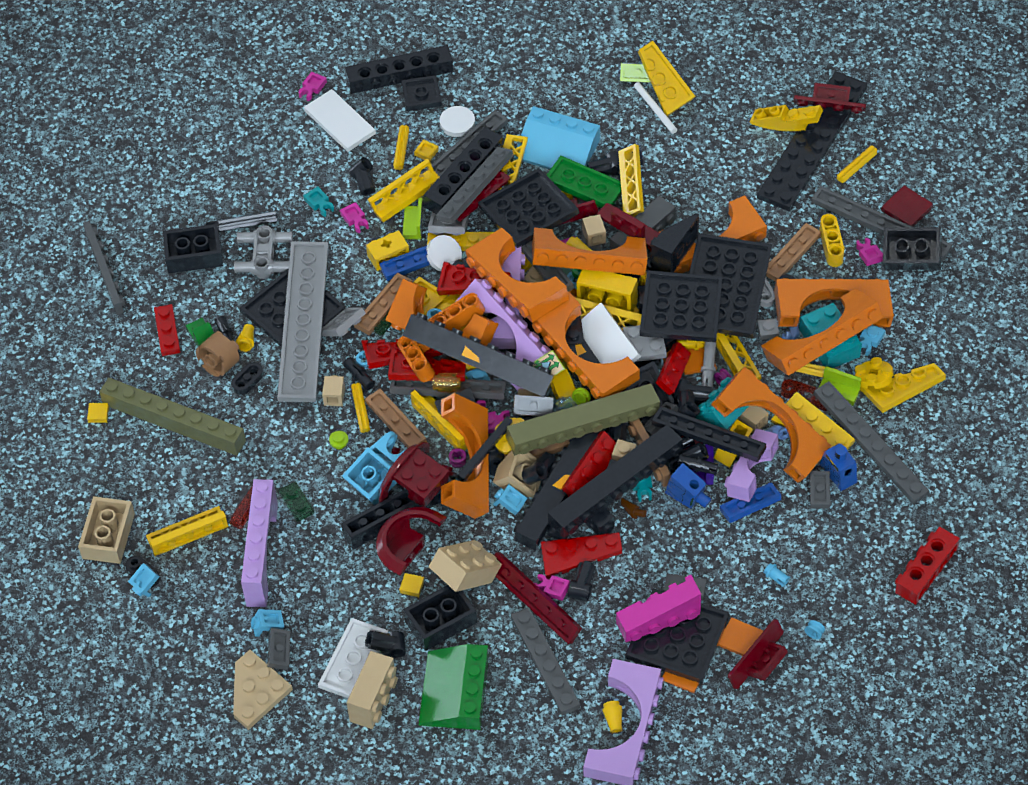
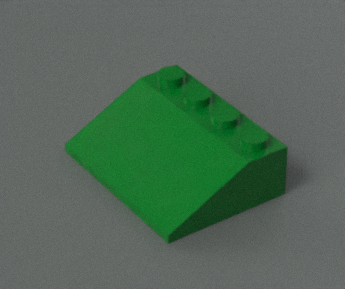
[419,644,489,730]

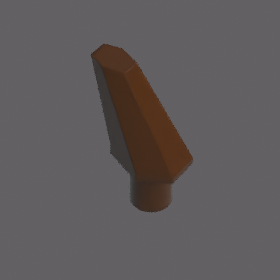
[621,498,647,519]

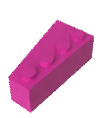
[616,575,701,642]

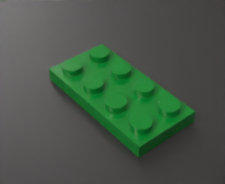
[547,156,622,208]

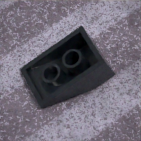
[650,213,699,273]
[621,361,676,426]

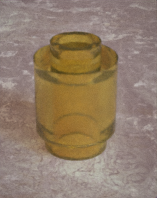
[432,373,461,393]

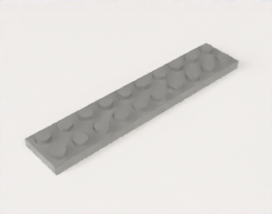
[277,241,329,402]

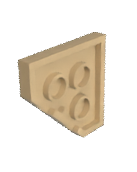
[233,650,293,730]

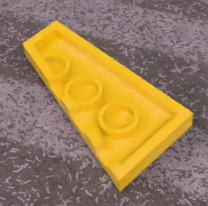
[638,41,695,116]
[860,363,946,413]
[771,392,855,450]

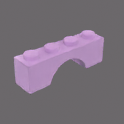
[725,429,779,502]

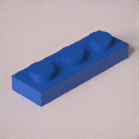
[379,246,430,281]
[720,482,781,523]

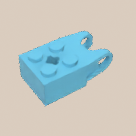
[342,431,405,506]

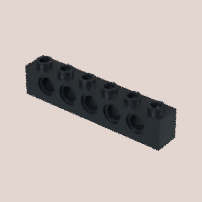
[345,45,453,94]
[422,127,503,214]
[341,477,452,550]

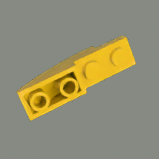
[750,105,823,131]

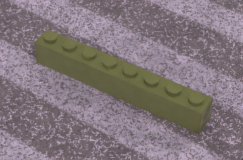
[99,378,246,456]
[506,384,660,456]

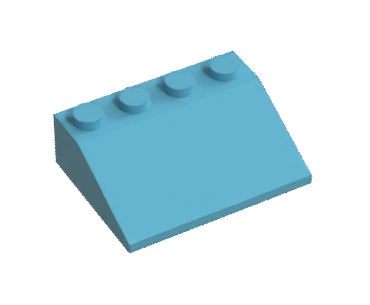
[514,106,600,169]

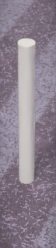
[634,82,677,134]

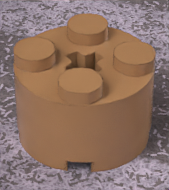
[196,331,239,377]

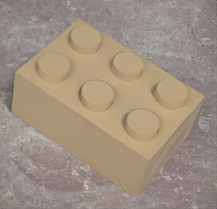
[78,496,135,564]
[429,540,502,592]
[346,651,398,729]

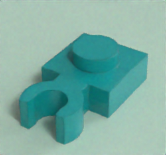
[303,186,334,217]
[633,476,652,502]

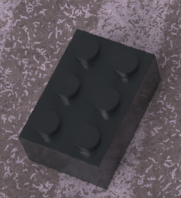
[163,224,223,274]
[883,227,942,270]
[403,585,477,651]

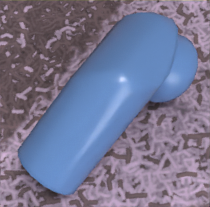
[782,325,800,340]
[765,425,789,440]

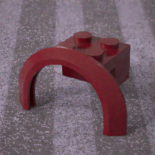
[379,441,449,507]
[376,507,447,576]

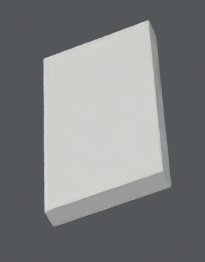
[304,89,376,152]
[581,303,641,364]
[318,618,389,698]

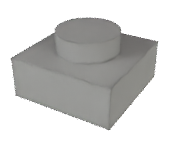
[757,318,779,340]

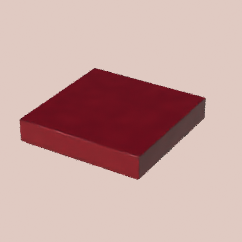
[881,185,933,227]

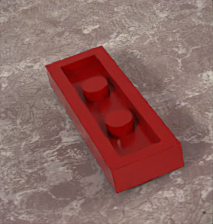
[154,304,181,356]
[656,342,692,395]

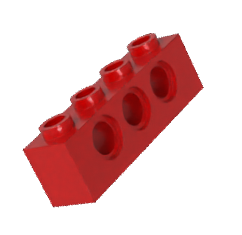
[895,526,960,605]

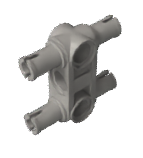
[234,225,293,279]

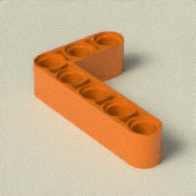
[397,293,485,382]

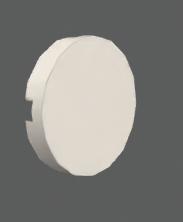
[440,106,475,137]
[426,235,462,271]

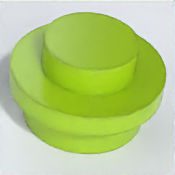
[572,387,591,406]
[329,431,348,449]

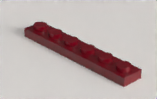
[494,552,582,644]

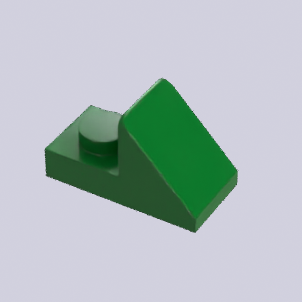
[185,318,214,347]

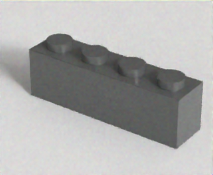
[610,195,676,250]

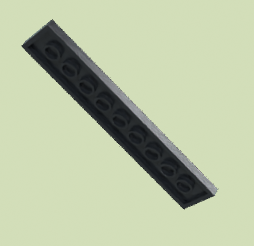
[757,71,868,212]

